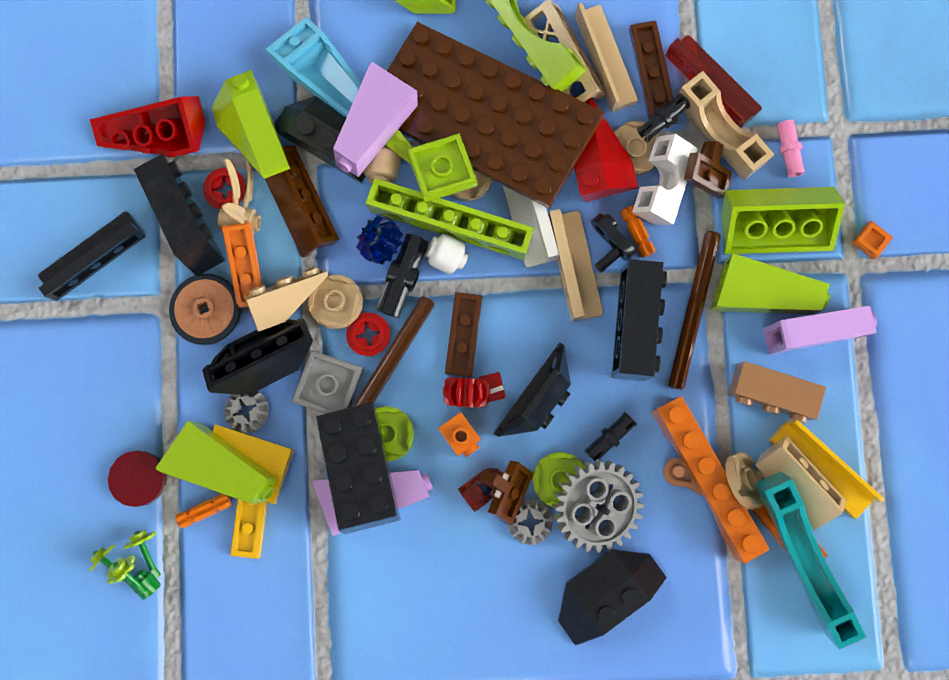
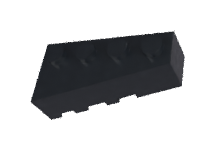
[134,154,225,275]

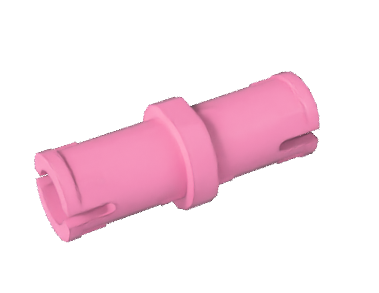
[777,120,805,178]

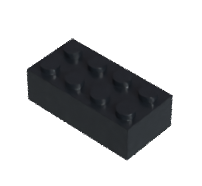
[611,259,667,381]
[316,402,401,535]

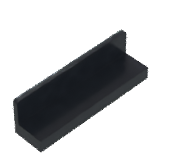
[38,212,146,301]

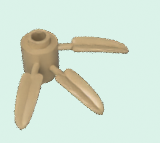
[218,159,261,235]

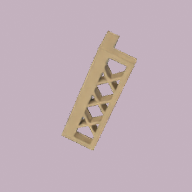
[524,0,607,102]

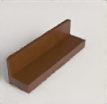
[265,145,339,258]

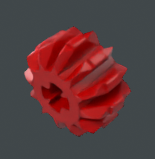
[442,377,490,408]

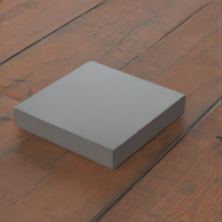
[292,350,364,414]

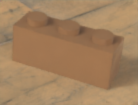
[728,361,826,424]

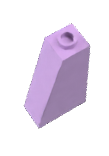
[333,62,418,177]
[763,306,877,355]
[312,470,433,536]

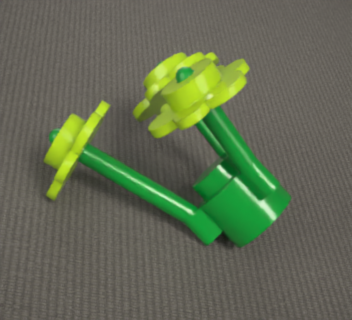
[89,530,161,600]

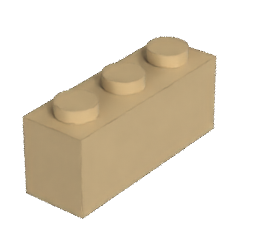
[756,436,846,530]

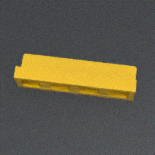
[768,419,884,519]

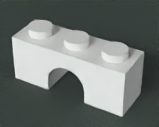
[632,134,698,225]

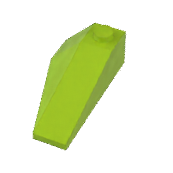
[211,70,290,179]

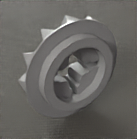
[223,391,269,433]
[508,499,553,545]

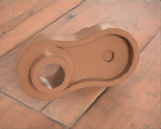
[663,458,703,496]

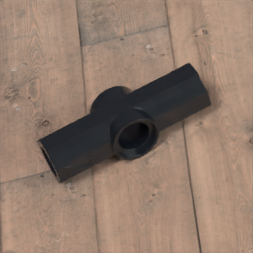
[377,233,429,319]

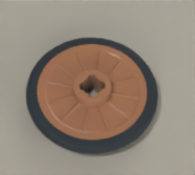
[169,274,241,345]

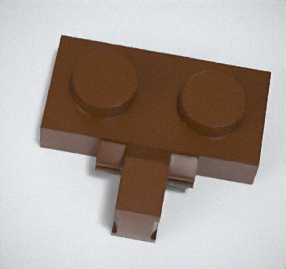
[684,141,732,198]
[481,460,534,525]

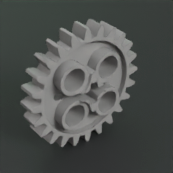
[552,459,644,553]

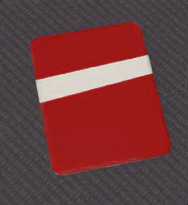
[478,372,506,403]

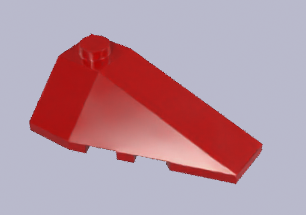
[574,95,639,203]
[90,96,206,157]

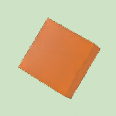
[851,221,893,260]

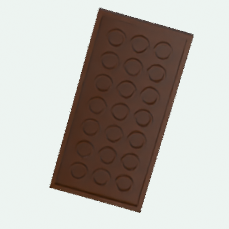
[387,22,604,209]

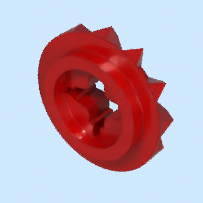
[203,167,246,209]
[346,312,390,356]

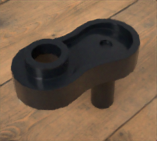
[591,213,636,273]

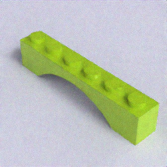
[485,0,587,92]

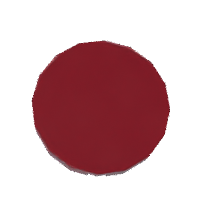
[108,450,167,507]

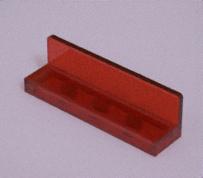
[665,35,762,129]

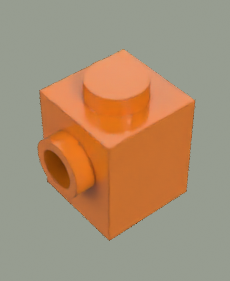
[438,412,481,457]

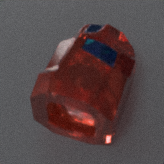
[458,468,500,512]

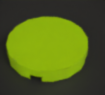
[376,406,415,462]
[532,452,585,507]

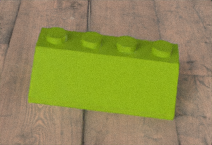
[721,187,846,254]

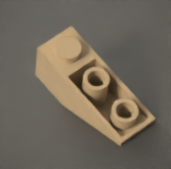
[244,266,328,331]

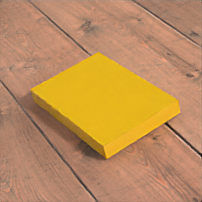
[212,424,294,504]

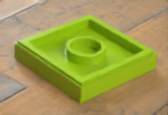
[407,133,478,203]

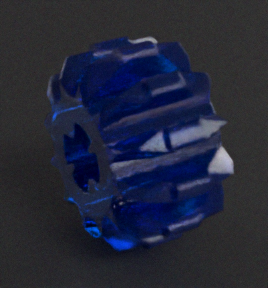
[356,216,403,265]

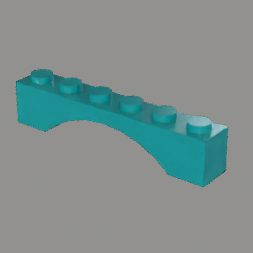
[755,471,866,650]

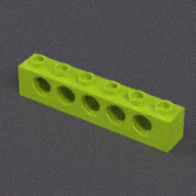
[365,178,534,261]

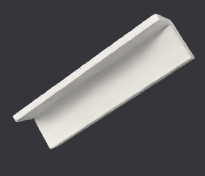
[502,185,559,268]

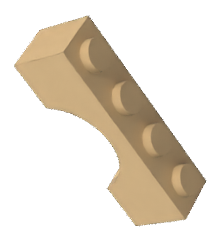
[678,71,775,181]

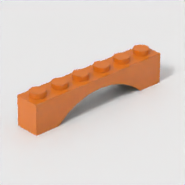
[651,396,770,564]

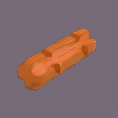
[621,205,655,258]
[175,494,231,528]

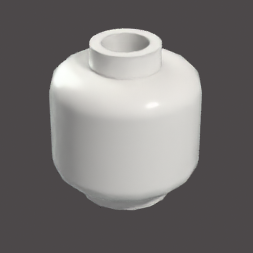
[425,234,468,274]

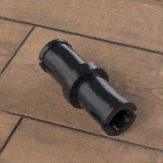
[637,94,690,142]
[584,412,637,461]

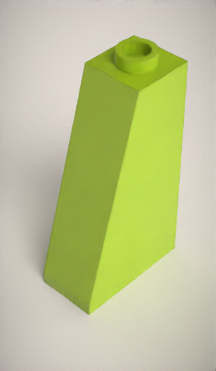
[710,253,830,315]
[155,421,278,504]

